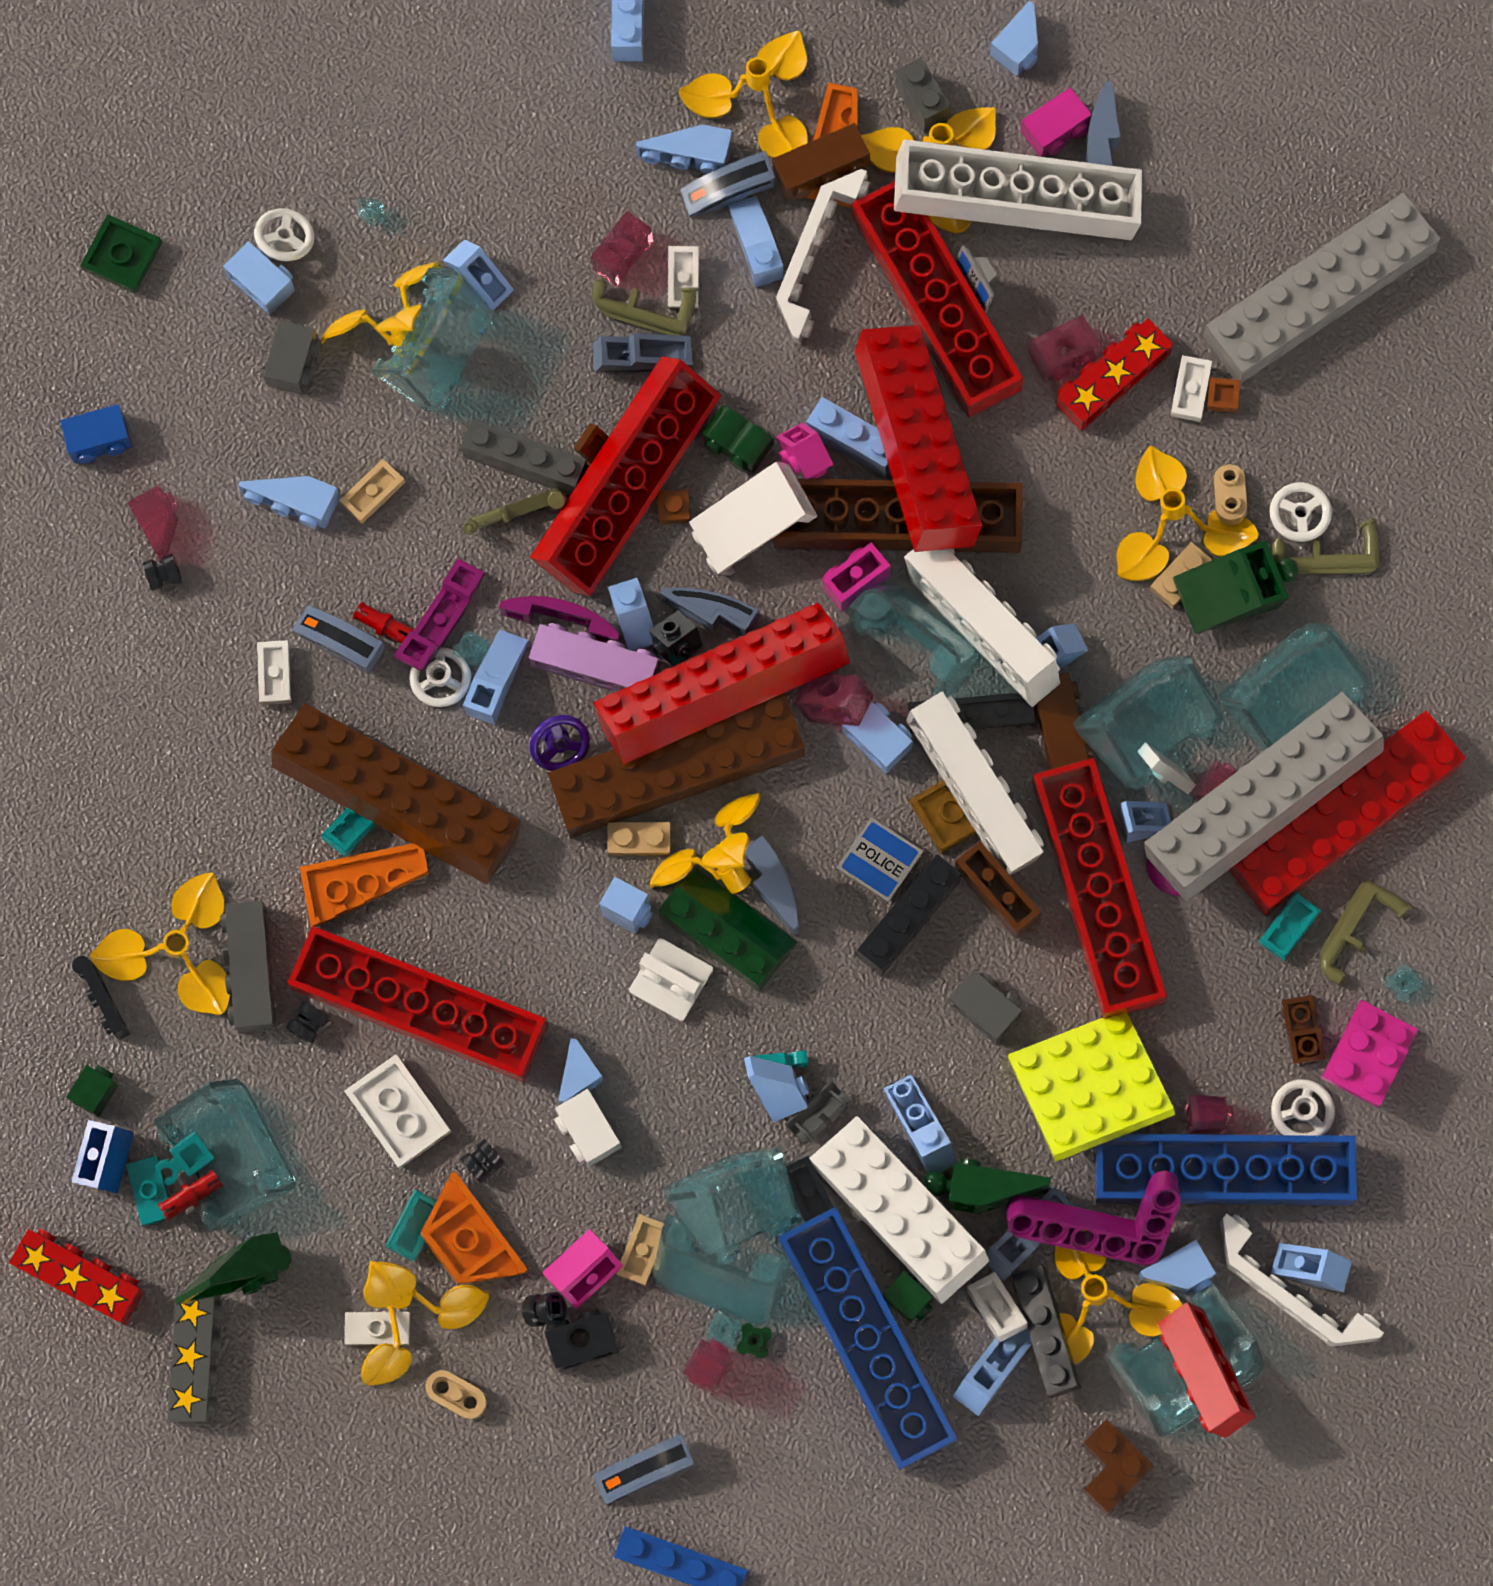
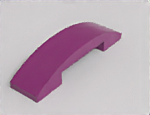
[394,558,485,671]
[499,596,621,643]

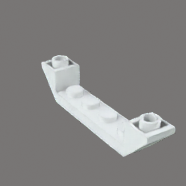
[776,169,871,345]
[1220,1213,1384,1347]

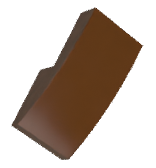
[1280,995,1326,1064]

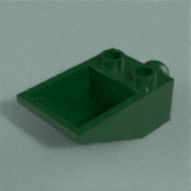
[1173,540,1299,635]
[922,1159,1051,1214]
[175,1232,292,1305]

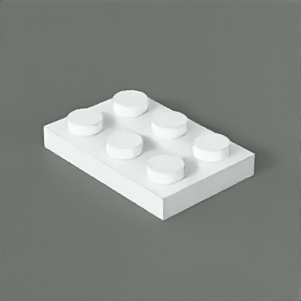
[345,1054,451,1169]

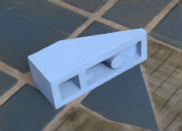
[728,196,784,288]
[952,1328,1032,1416]

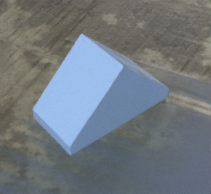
[1119,801,1171,843]
[558,1038,604,1105]

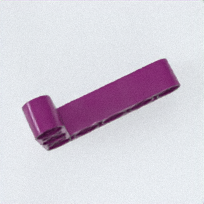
[1006,1171,1181,1265]

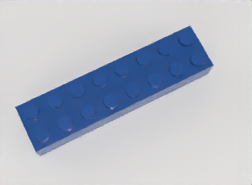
[1094,1134,1357,1205]
[778,1207,957,1471]

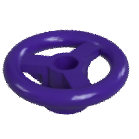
[529,715,590,771]

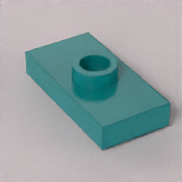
[322,808,377,857]
[1258,892,1322,962]
[126,1156,171,1227]
[385,1190,436,1262]

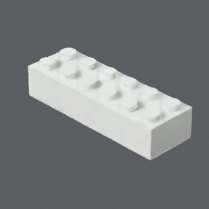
[904,549,1060,707]
[906,691,1044,876]
[809,1116,989,1304]

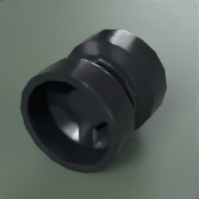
[143,553,182,591]
[285,1001,329,1044]
[460,1139,505,1184]
[522,1292,567,1327]

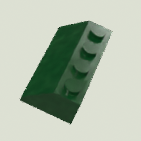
[658,868,798,993]

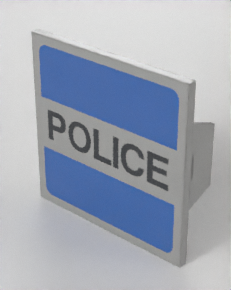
[955,245,997,313]
[836,817,923,903]

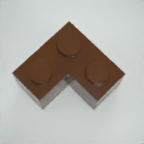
[1082,1419,1154,1515]

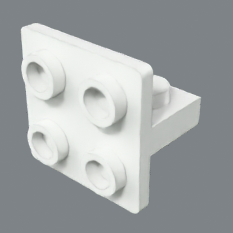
[629,938,713,1022]

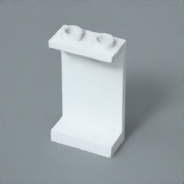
[689,462,817,576]

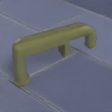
[592,277,698,336]
[463,488,566,535]
[1271,518,1379,575]
[1320,881,1413,985]

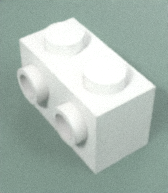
[554,1089,622,1167]

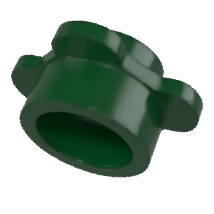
[737,1323,772,1359]

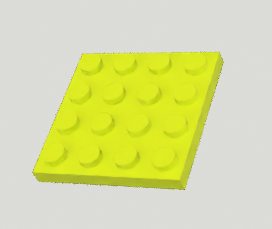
[1008,1013,1175,1162]

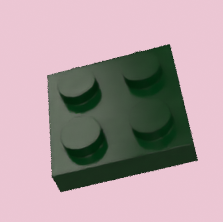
[80,214,163,293]

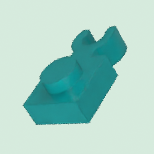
[753,1050,808,1068]
[154,1131,215,1186]

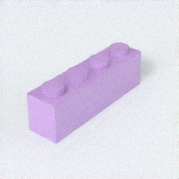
[529,623,660,691]

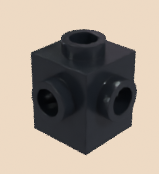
[649,610,702,667]

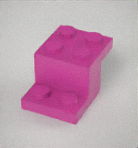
[1321,1000,1418,1108]

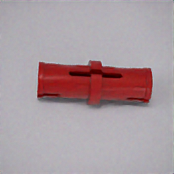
[353,602,415,644]
[157,1170,223,1222]

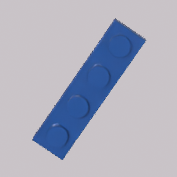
[614,1526,748,1586]

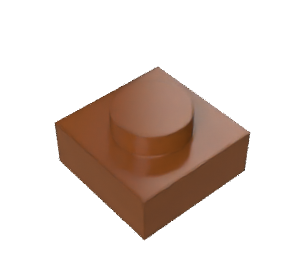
[1206,377,1240,413]
[658,490,690,524]

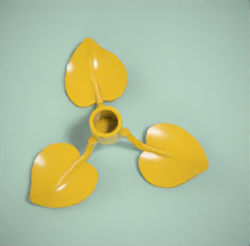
[679,31,808,158]
[861,107,996,233]
[320,261,441,359]
[1117,446,1259,581]
[650,793,761,894]
[90,873,230,1015]
[1054,1230,1183,1365]
[361,1261,489,1386]

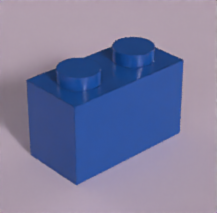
[60,404,133,464]
[71,1120,134,1194]

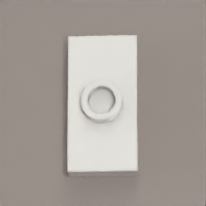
[668,246,699,309]
[1170,355,1212,422]
[257,640,292,705]
[1137,742,1197,794]
[967,1272,1027,1343]
[345,1312,411,1346]

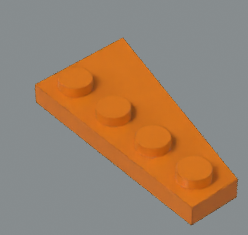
[805,82,858,208]
[300,843,429,928]

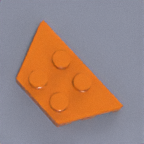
[420,1171,528,1285]

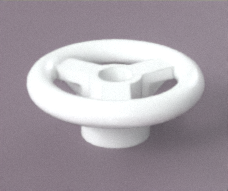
[254,208,314,261]
[1270,482,1332,542]
[410,648,471,707]
[1271,1079,1335,1135]

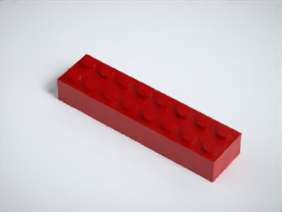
[852,181,1023,418]
[854,325,982,552]
[530,357,722,597]
[593,603,850,764]
[1228,710,1466,916]
[1032,758,1167,1019]
[287,926,548,1083]

